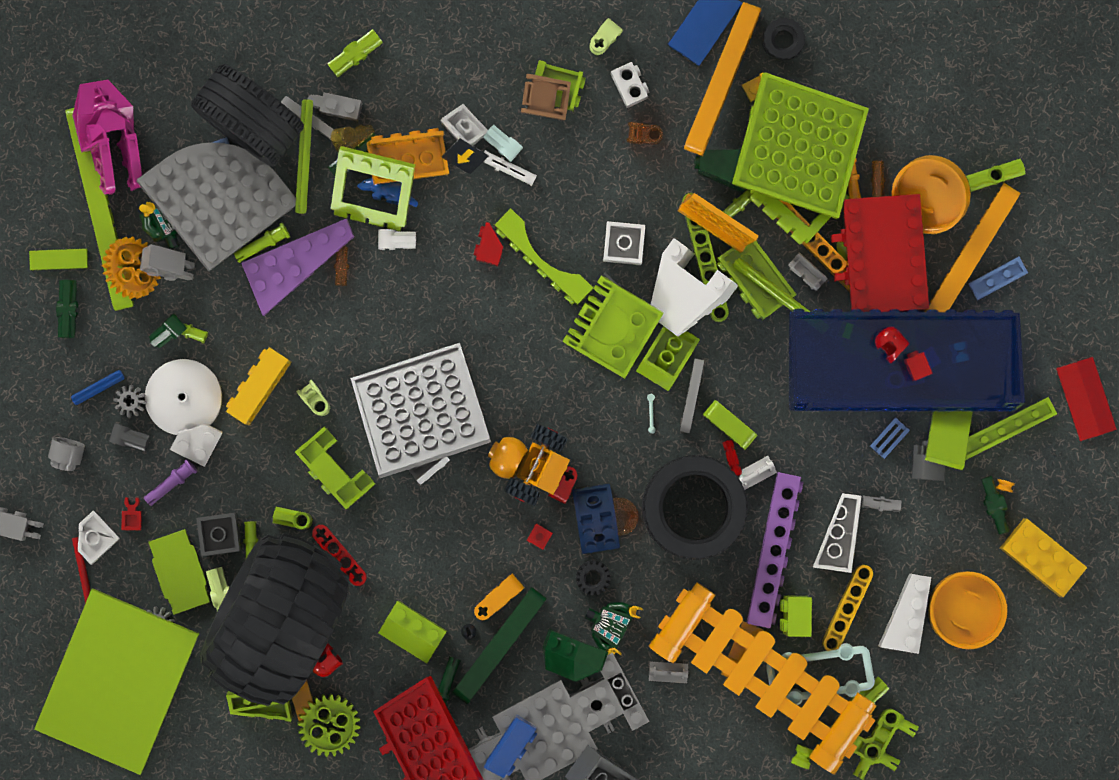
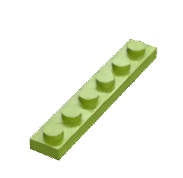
[965,397,1057,460]

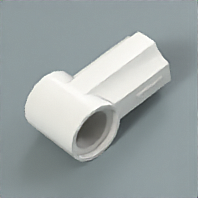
[378,229,416,250]

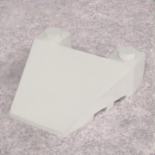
[651,238,738,336]

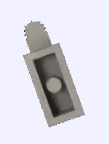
[307,92,363,122]
[140,244,195,281]
[0,507,44,541]

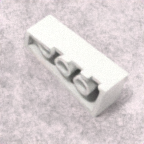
[878,574,931,654]

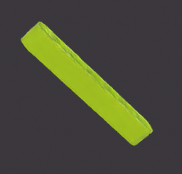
[682,193,729,322]

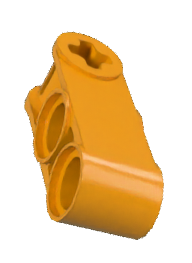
[474,573,525,620]

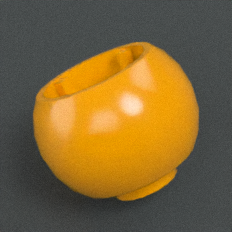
[488,437,528,479]

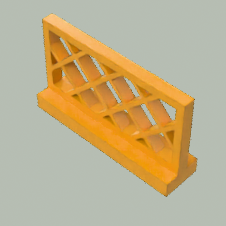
[677,193,758,253]

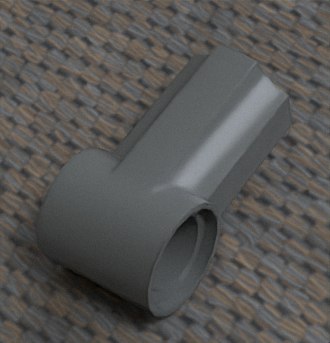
[109,423,150,451]

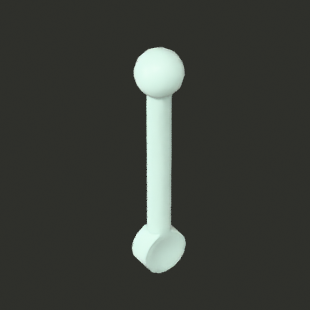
[647,394,656,434]

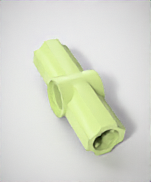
[206,567,230,611]

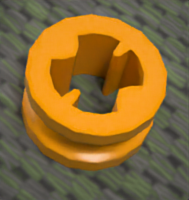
[996,479,1015,493]

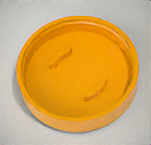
[892,155,971,234]
[928,571,1007,649]

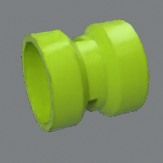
[791,744,813,769]

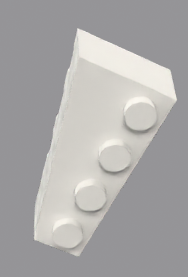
[813,493,862,573]

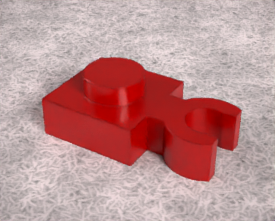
[121,497,142,530]

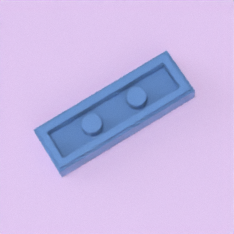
[968,257,1028,300]

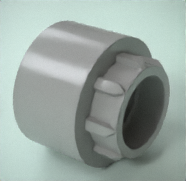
[48,437,85,471]

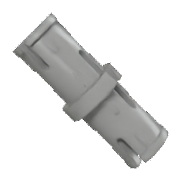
[861,495,902,513]

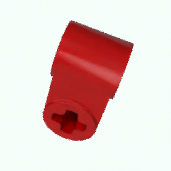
[548,466,577,504]

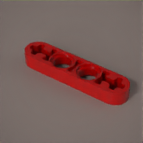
[312,525,367,586]

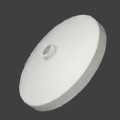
[145,359,222,435]

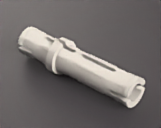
[484,150,537,186]

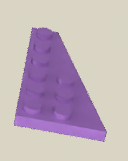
[242,219,354,316]

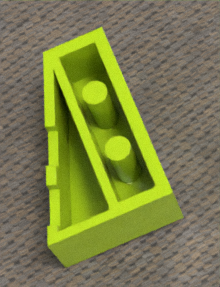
[226,691,293,722]

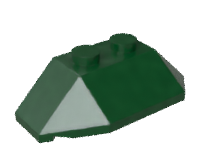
[542,629,608,682]

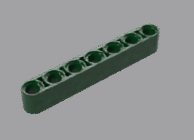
[452,587,547,704]

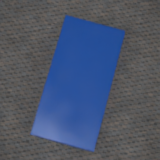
[668,0,742,66]

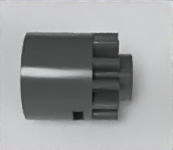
[911,441,946,481]

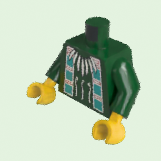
[139,202,180,249]
[584,602,643,655]

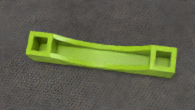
[495,208,593,306]

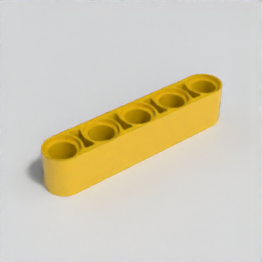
[822,565,873,651]

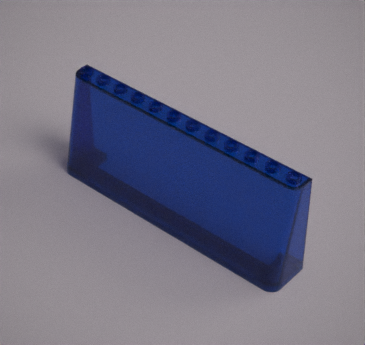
[789,309,1025,411]

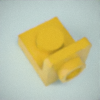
[742,73,762,102]

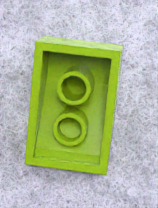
[636,326,700,391]

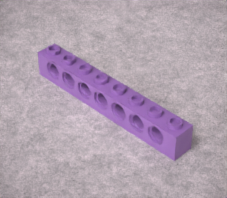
[747,472,803,628]

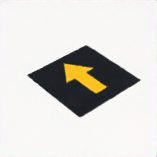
[441,138,489,174]

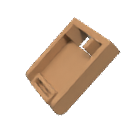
[521,74,571,120]

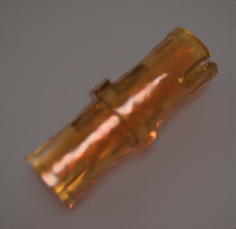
[870,161,886,197]
[334,247,349,286]

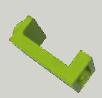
[535,60,586,111]

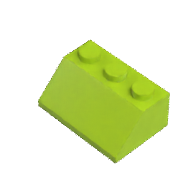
[378,600,447,663]

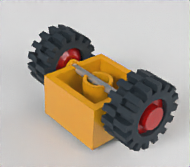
[504,424,570,506]

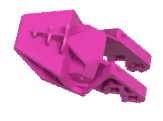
[72,80,142,195]

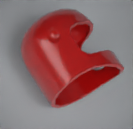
[875,327,910,363]
[312,643,343,677]

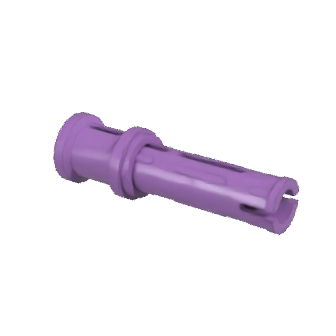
[144,459,198,506]

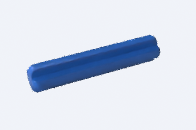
[71,370,124,405]

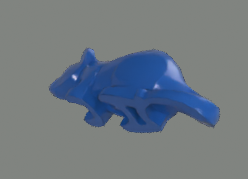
[357,178,418,207]

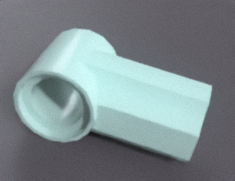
[483,125,523,162]

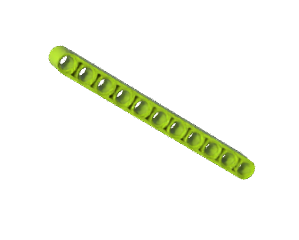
[66,108,134,311]

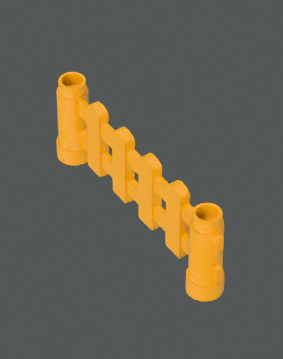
[649,582,877,775]

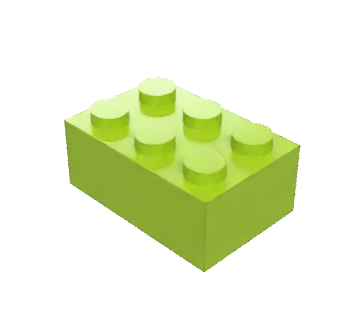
[780,595,812,637]

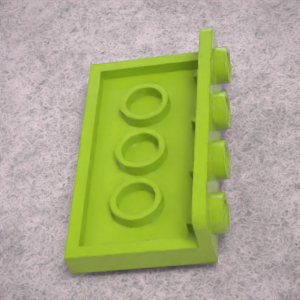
[716,241,797,321]

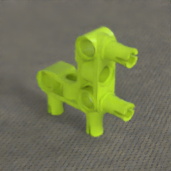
[830,708,919,780]

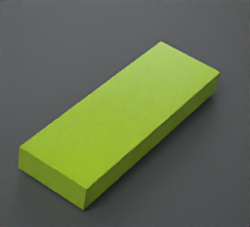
[29,249,88,270]

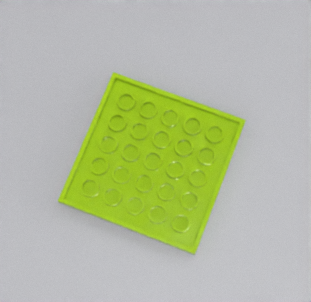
[732,72,869,219]

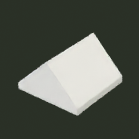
[440,104,488,146]

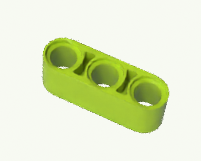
[703,400,758,450]

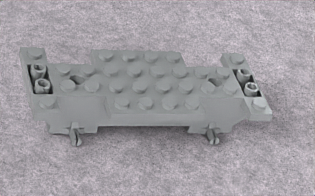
[468,652,649,780]

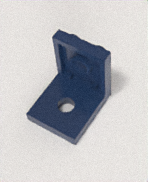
[572,484,620,554]

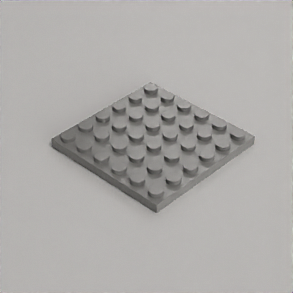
[350,343,491,478]

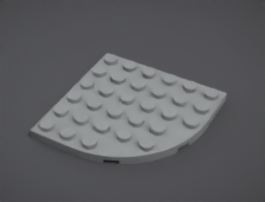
[136,142,296,271]

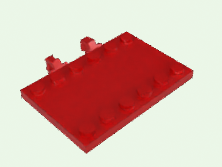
[831,194,929,315]
[373,676,484,780]

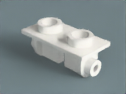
[738,456,777,489]

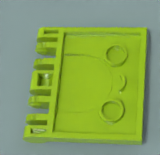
[563,275,664,379]

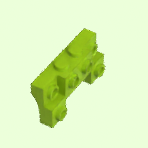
[295,427,376,510]

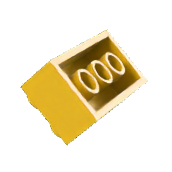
[226,347,292,426]
[1000,518,1087,597]

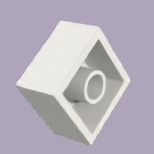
[603,221,645,265]

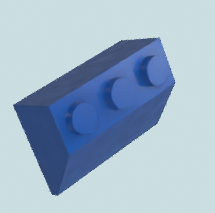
[484,715,537,778]

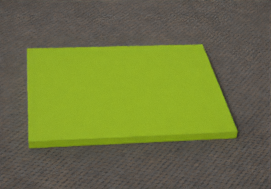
[34,589,199,775]

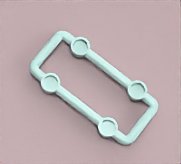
[766,643,875,705]

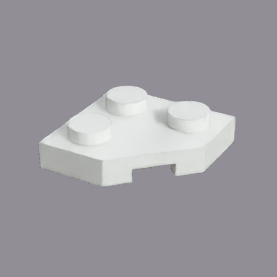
[170,424,222,467]
[78,510,120,565]

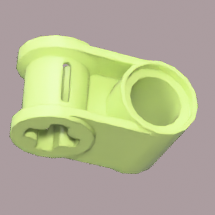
[590,18,623,55]
[296,380,330,416]

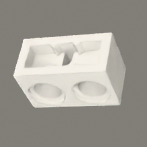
[611,62,649,108]

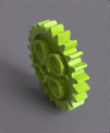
[297,693,360,757]

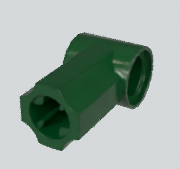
[149,314,187,348]

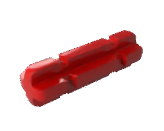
[723,440,742,477]

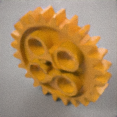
[102,237,161,299]

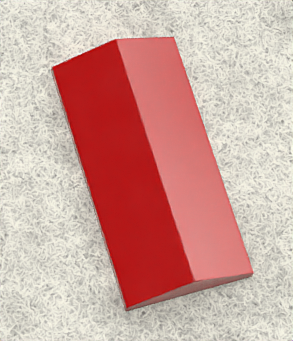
[1056,357,1117,441]

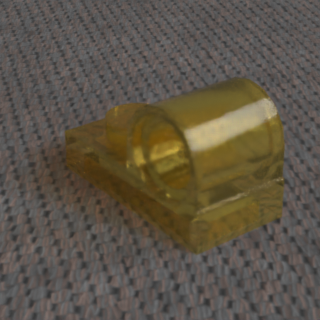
[331,124,374,153]

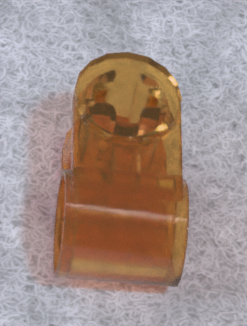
[626,122,663,145]

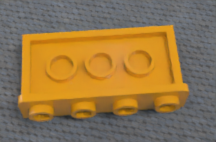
[367,128,449,185]

